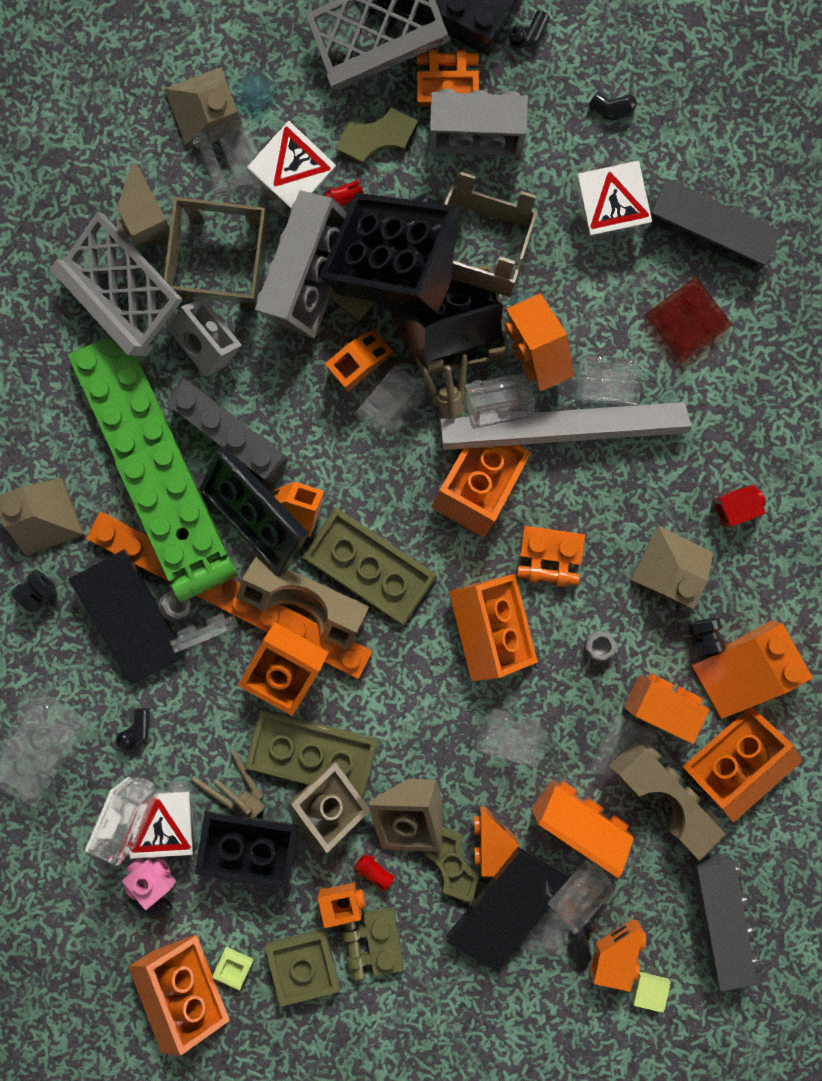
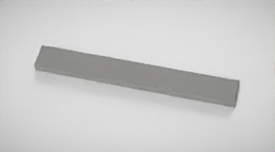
[440,402,691,450]

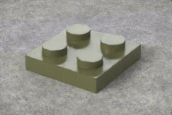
[265,928,341,1007]

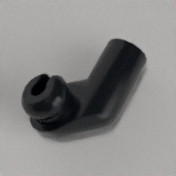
[508,10,550,49]
[589,92,637,121]
[116,708,150,750]
[128,898,173,921]
[572,915,595,964]

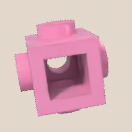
[122,857,176,910]

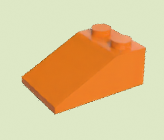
[430,445,531,537]
[691,621,813,719]

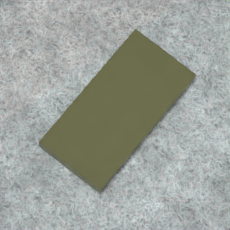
[302,507,437,626]
[245,709,379,799]

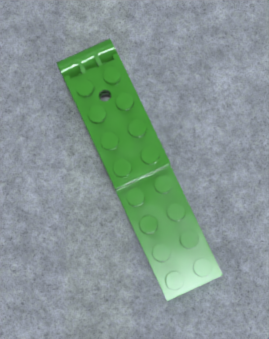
[68,336,238,602]

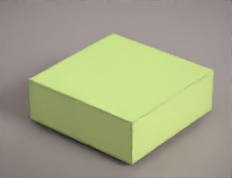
[212,947,254,991]
[632,972,671,1013]

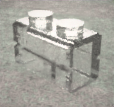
[573,356,642,406]
[356,365,425,438]
[463,373,535,429]
[475,708,547,768]

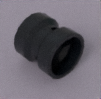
[11,569,57,612]
[689,618,726,655]

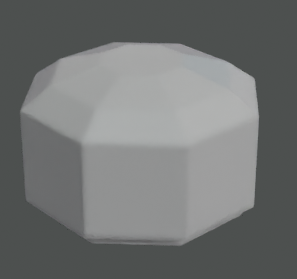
[158,590,191,621]
[584,630,617,661]

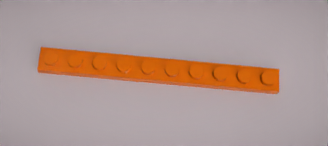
[86,512,373,679]

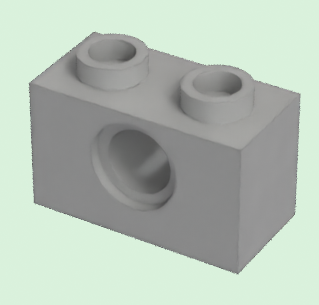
[167,298,242,377]

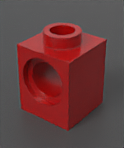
[712,484,766,527]

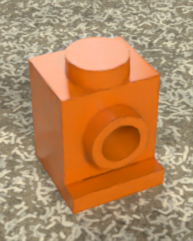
[317,882,366,928]

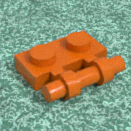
[417,49,479,107]
[517,526,585,587]

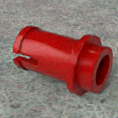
[323,179,363,206]
[354,853,395,892]

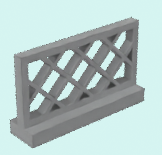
[306,0,450,91]
[50,212,183,356]

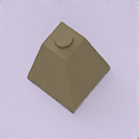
[164,67,243,147]
[116,163,170,247]
[0,478,85,556]
[631,525,713,609]
[288,762,370,853]
[368,779,443,852]

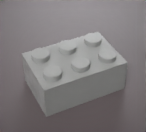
[430,89,528,156]

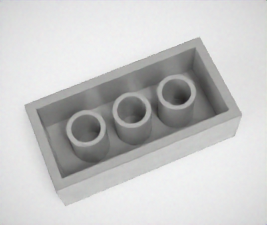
[255,190,347,339]

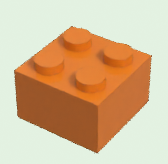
[505,293,574,391]
[238,622,329,716]
[624,673,710,744]

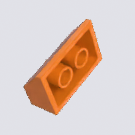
[449,574,538,681]
[682,707,803,823]
[532,779,634,879]
[128,935,230,1056]

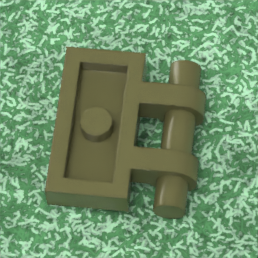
[342,907,404,980]

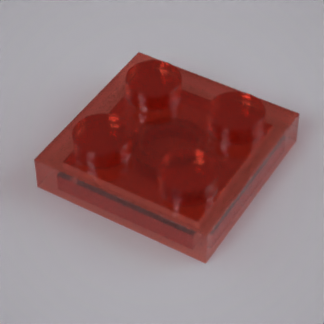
[645,276,733,363]

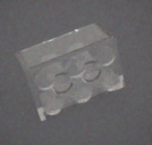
[0,691,93,809]

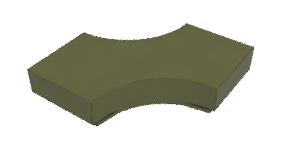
[336,107,418,166]
[423,826,481,904]

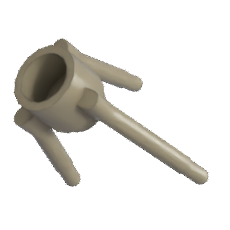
[416,354,468,419]
[191,750,265,818]

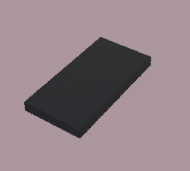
[199,446,309,576]
[68,549,186,685]
[446,847,570,971]

